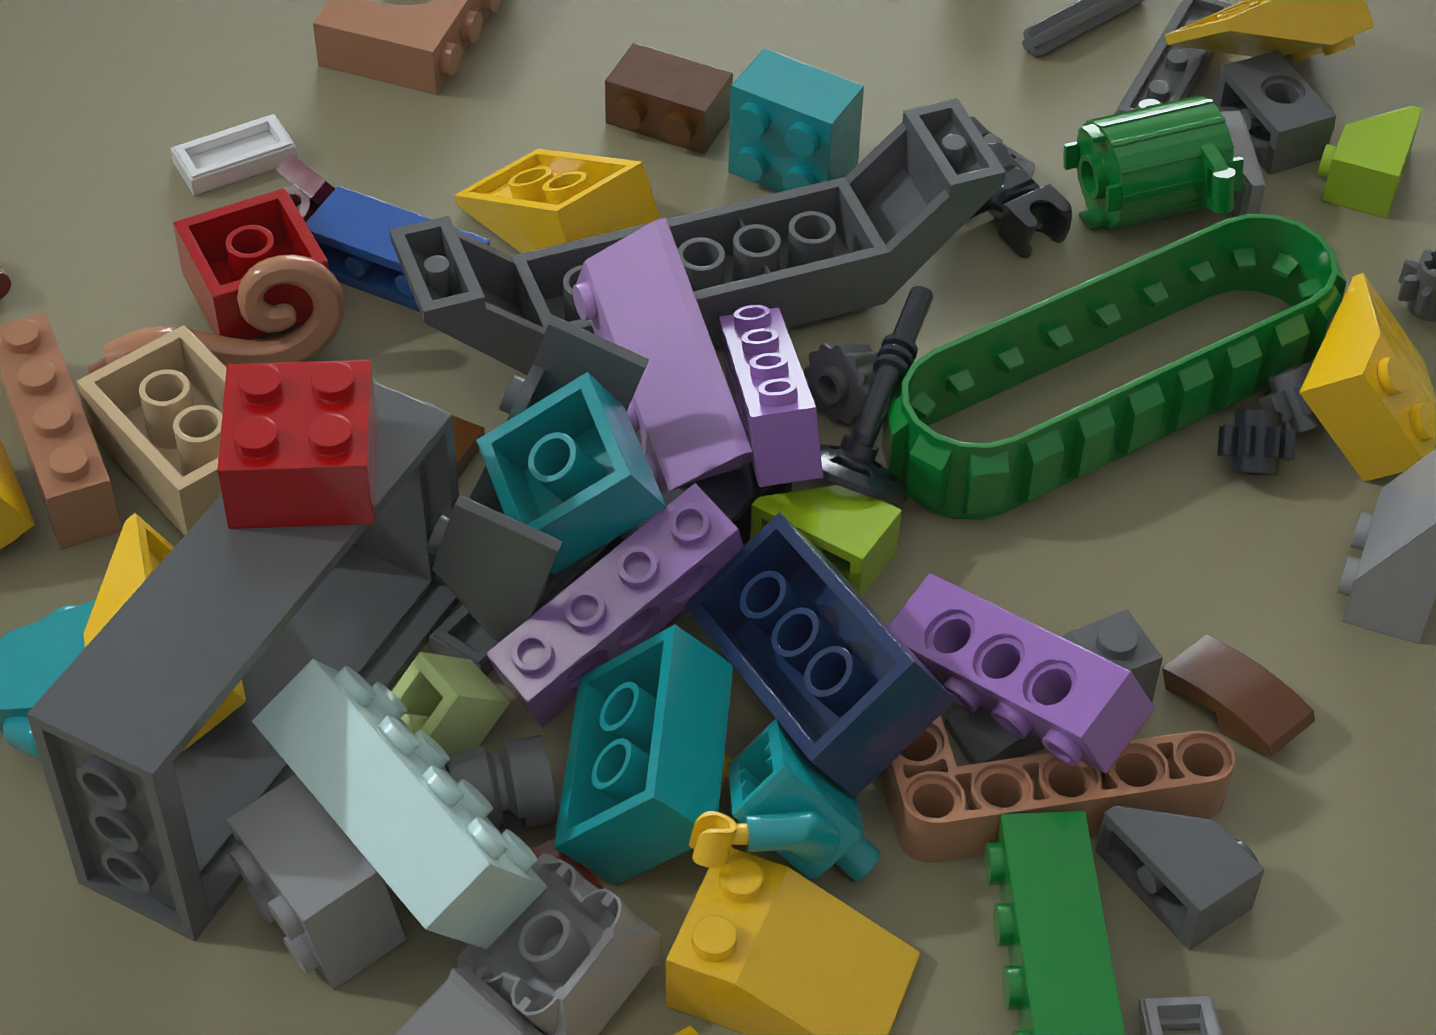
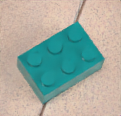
[554,624,733,886]

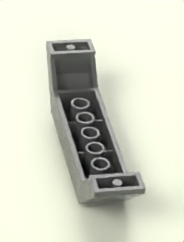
[389,98,1006,375]

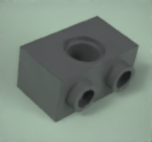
[1214,50,1336,175]

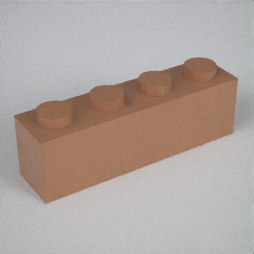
[0,312,122,550]

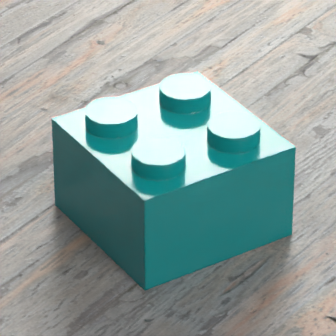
[728,48,864,192]
[476,372,667,575]

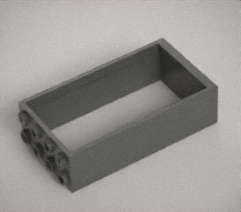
[27,379,459,942]

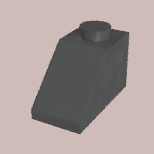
[1095,805,1265,950]

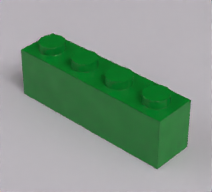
[984,811,1125,1035]

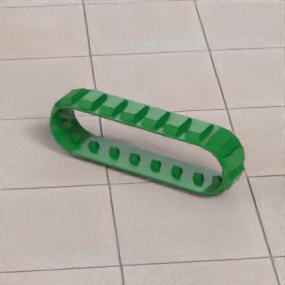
[881,214,1347,520]

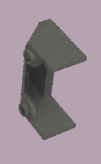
[425,315,649,642]

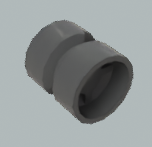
[445,735,557,831]

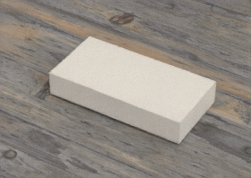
[170,114,298,196]

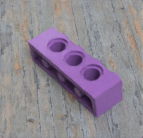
[719,305,823,487]
[486,483,743,727]
[889,573,1155,773]

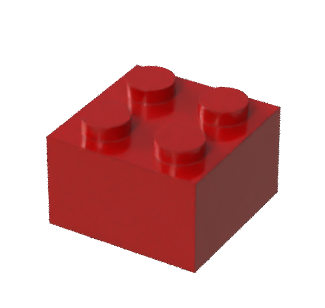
[173,188,329,340]
[217,360,378,529]

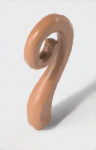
[88,255,345,374]

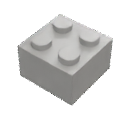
[226,774,406,990]

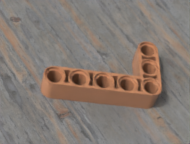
[879,715,1236,862]

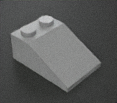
[1337,448,1436,644]

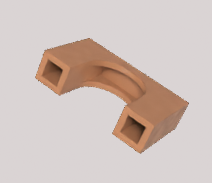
[313,0,501,95]

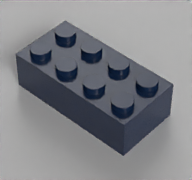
[685,512,955,798]

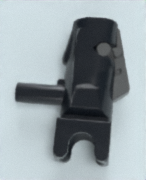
[970,116,1072,258]

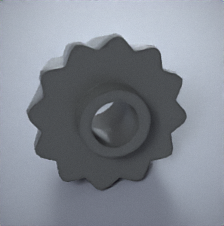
[804,343,878,424]

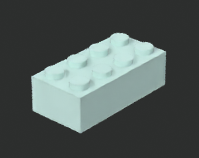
[252,659,547,949]

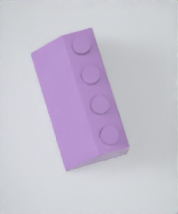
[573,218,752,493]

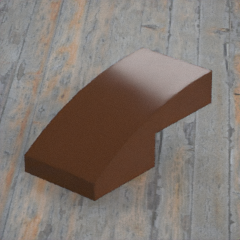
[1162,634,1315,757]

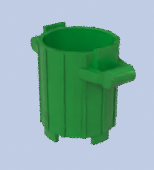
[1063,95,1244,230]

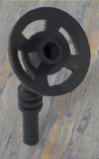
[820,286,933,503]

